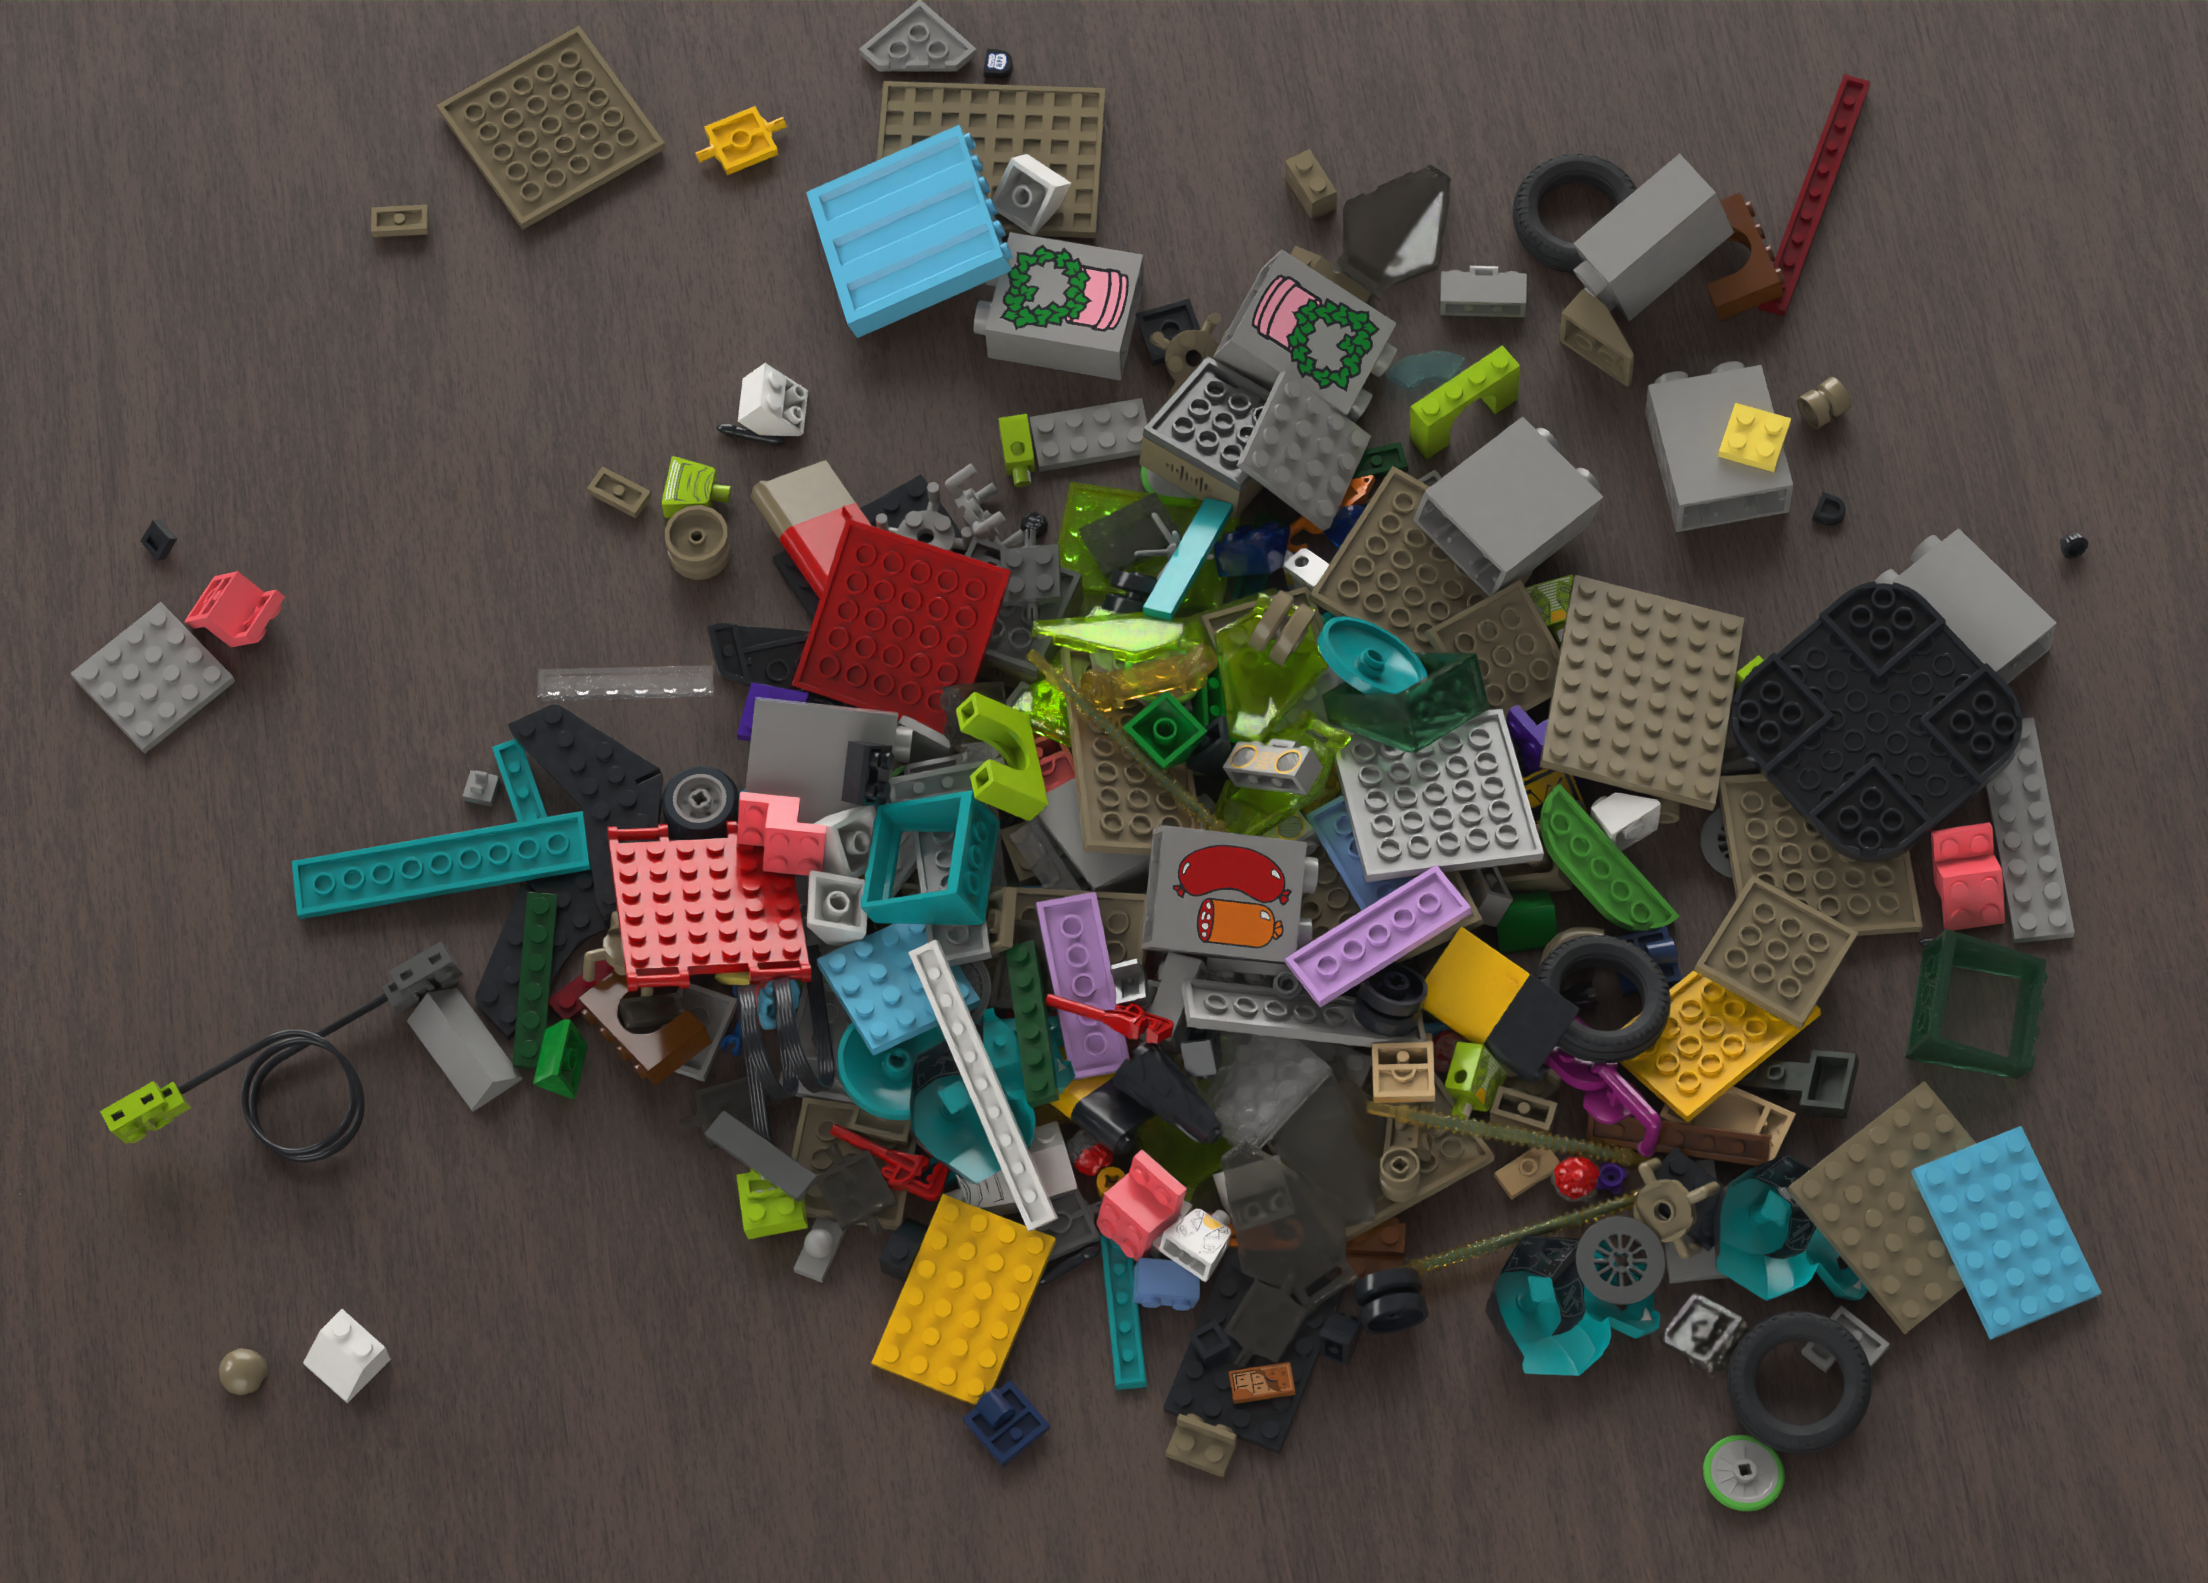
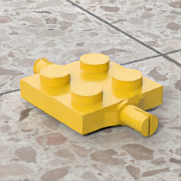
[695,106,787,175]

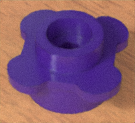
[1595,1162,1628,1195]

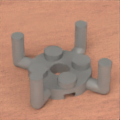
[945,463,1024,549]
[876,482,973,552]

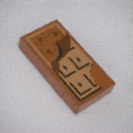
[1229,1362,1295,1404]

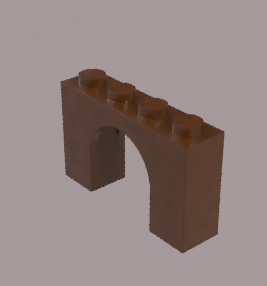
[1706,192,1786,321]
[579,971,712,1086]

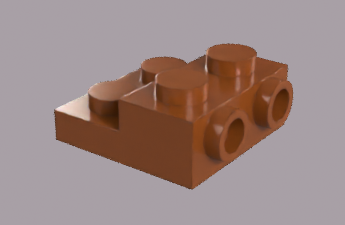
[1341,1217,1406,1286]

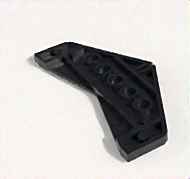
[707,623,857,708]
[508,704,664,921]
[475,869,611,1040]

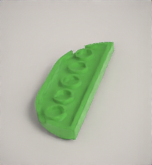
[1540,783,1680,932]

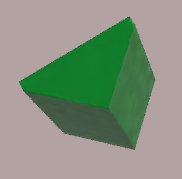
[1123,690,1208,770]
[1494,891,1558,955]
[533,1019,588,1099]

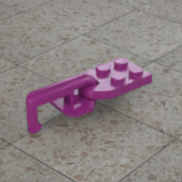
[1547,1015,1662,1157]

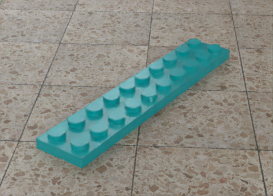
[292,811,591,919]

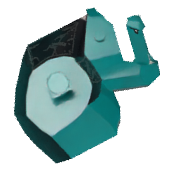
[910,1008,1075,1184]
[1714,1155,1868,1301]
[1485,1235,1660,1376]

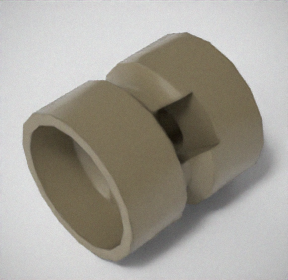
[1797,377,1852,429]
[1380,1147,1420,1202]

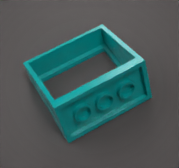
[860,790,1000,925]

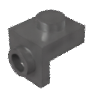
[1110,959,1149,1007]

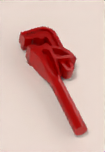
[1045,994,1174,1044]
[830,1123,949,1202]

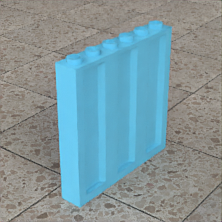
[806,125,1013,338]

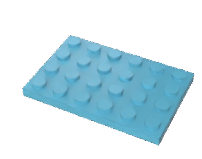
[1911,1126,2101,1340]

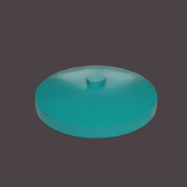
[1318,616,1428,704]
[837,1022,957,1120]

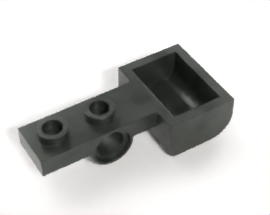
[1734,1050,1860,1119]

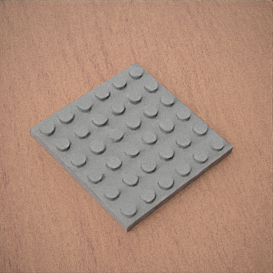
[1328,709,1544,882]

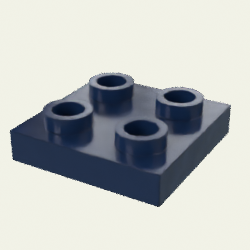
[1616,926,1682,997]
[963,1380,1050,1467]

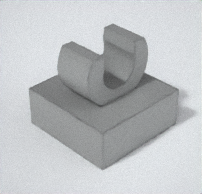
[463,770,500,807]

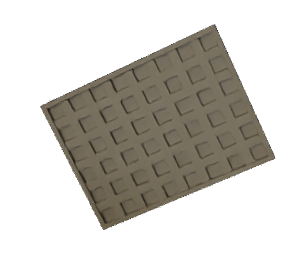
[877,81,1106,238]
[1539,575,1744,811]

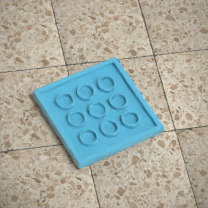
[817,924,981,1056]

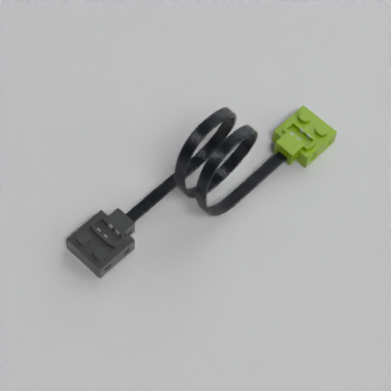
[737,875,835,1239]
[100,941,463,1163]

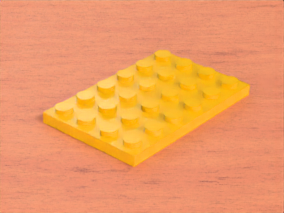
[1619,970,1821,1123]
[871,1194,1057,1406]

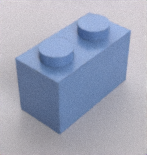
[1133,1258,1200,1311]

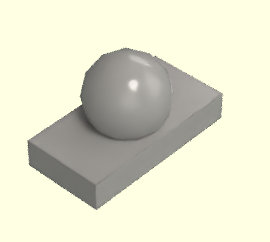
[794,1217,847,1283]

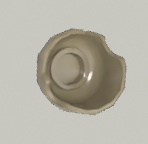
[219,1348,268,1396]

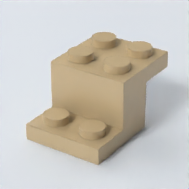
[1371,1033,1435,1103]

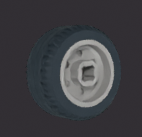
[662,766,739,840]

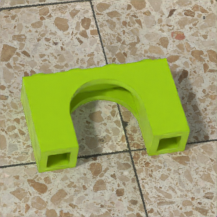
[1409,345,1520,460]
[956,692,1048,822]

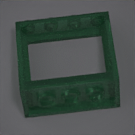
[1322,652,1490,753]
[1905,929,2048,1079]

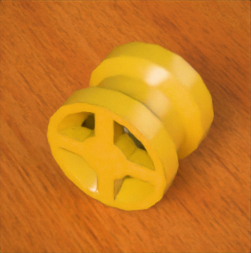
[1096,1167,1126,1200]

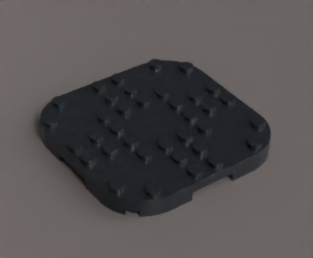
[1732,581,2022,862]

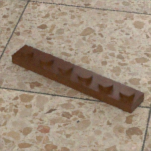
[1586,1114,1772,1166]

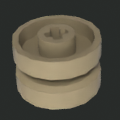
[665,505,731,580]
[1247,590,1316,667]

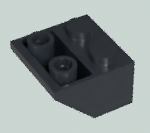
[841,741,894,806]

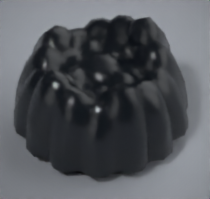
[1020,511,1048,538]
[2060,532,2089,559]

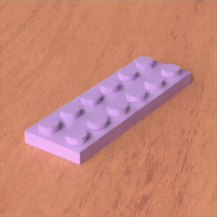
[1285,865,1472,1007]
[1036,892,1130,1080]

